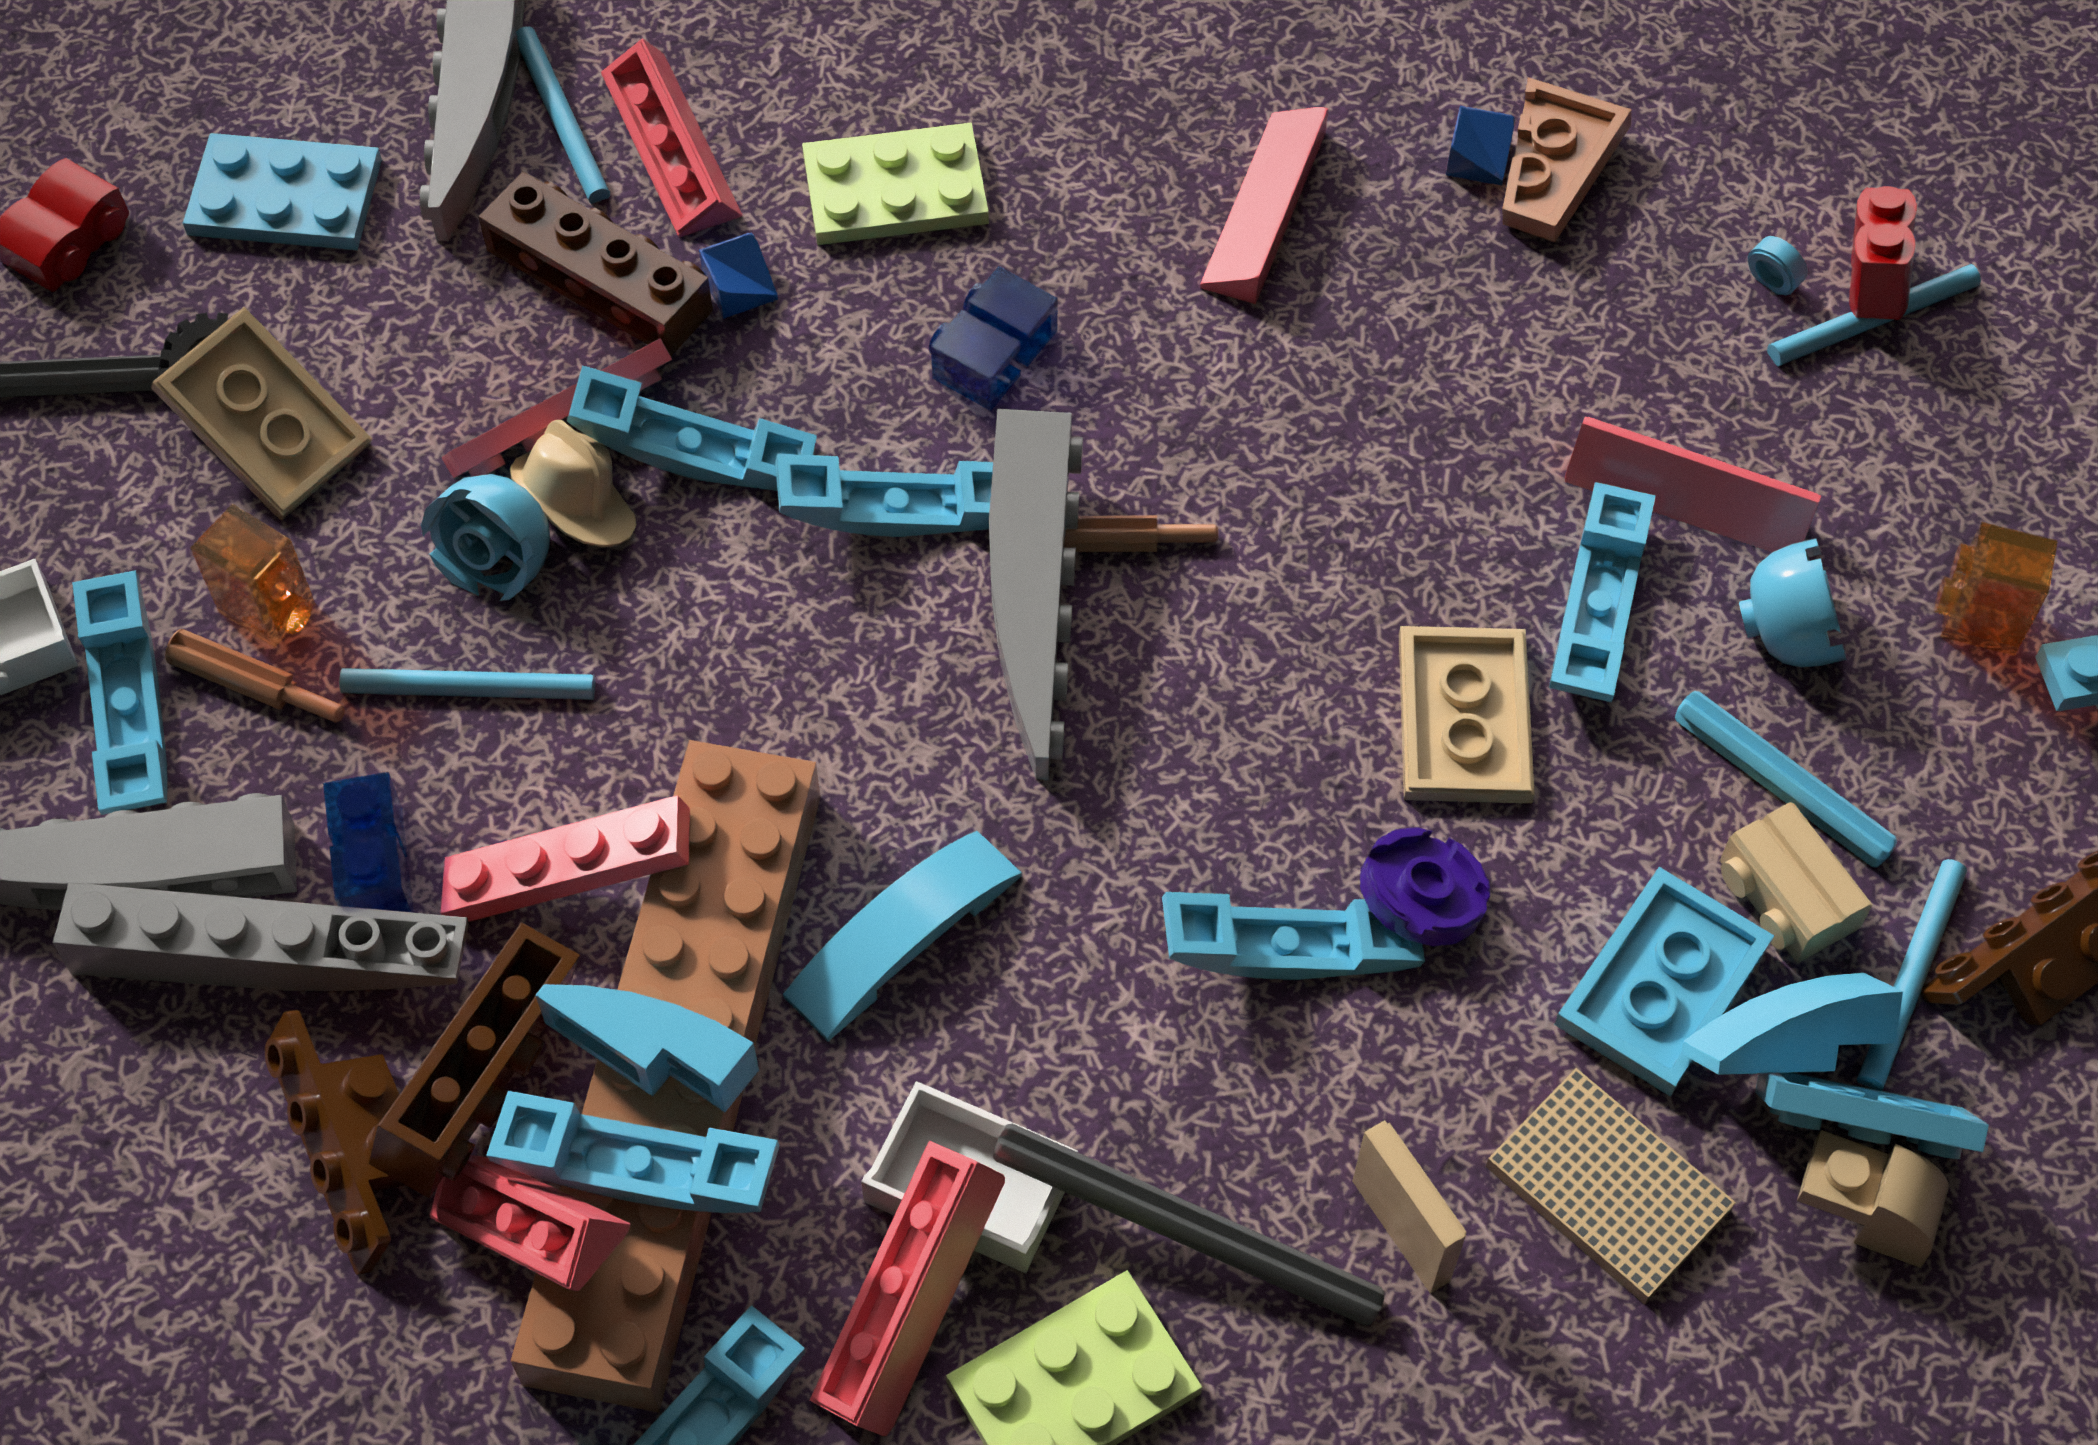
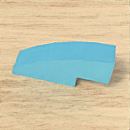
[1681,973,1903,1075]
[536,984,759,1112]

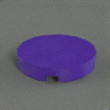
[1360,827,1490,946]

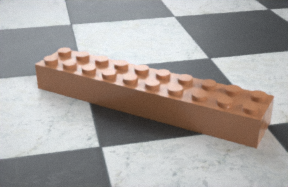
[511,740,821,1413]

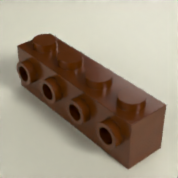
[478,171,713,356]
[369,922,580,1198]

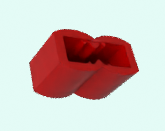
[0,158,129,292]
[1849,186,1917,320]

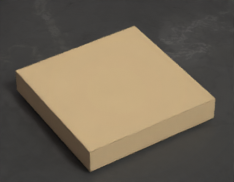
[1352,1120,1467,1294]

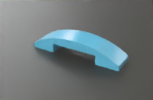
[567,365,817,491]
[775,454,993,537]
[1549,482,1656,702]
[72,570,167,815]
[783,831,1022,1041]
[1162,892,1425,980]
[486,1091,780,1213]
[634,1305,805,1445]

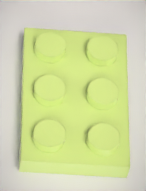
[802,123,989,245]
[946,1270,1202,1445]

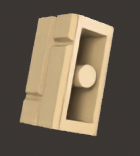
[1720,802,1873,963]

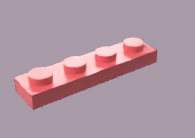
[442,338,672,478]
[440,795,690,922]

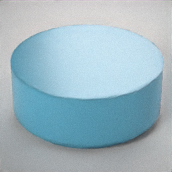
[1748,236,1808,295]

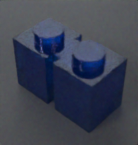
[929,266,1058,411]
[323,772,414,913]

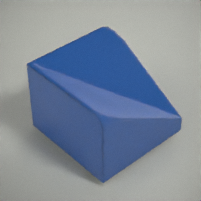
[1446,106,1516,186]
[699,233,778,319]

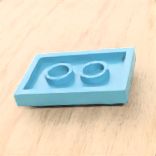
[183,133,382,250]
[1554,867,1774,1097]
[1755,1072,1989,1159]

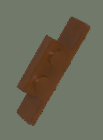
[1920,851,2098,1025]
[265,1010,405,1275]

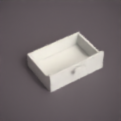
[0,559,78,695]
[861,1081,1078,1273]

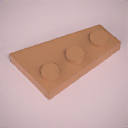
[1502,77,1631,242]

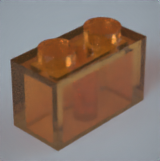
[190,503,316,648]
[1934,522,2058,656]

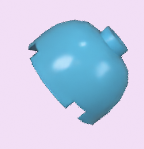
[421,474,551,601]
[1739,538,1846,667]

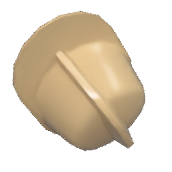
[510,420,636,547]

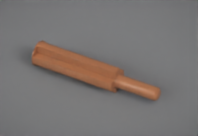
[1064,515,1218,552]
[165,629,345,723]

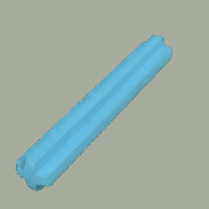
[1675,691,1897,867]

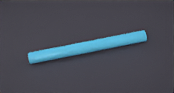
[516,27,610,204]
[1767,264,1981,366]
[339,668,596,700]
[1857,859,1967,1091]

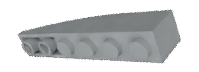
[420,0,525,241]
[989,409,1083,780]
[0,793,297,910]
[53,882,469,991]

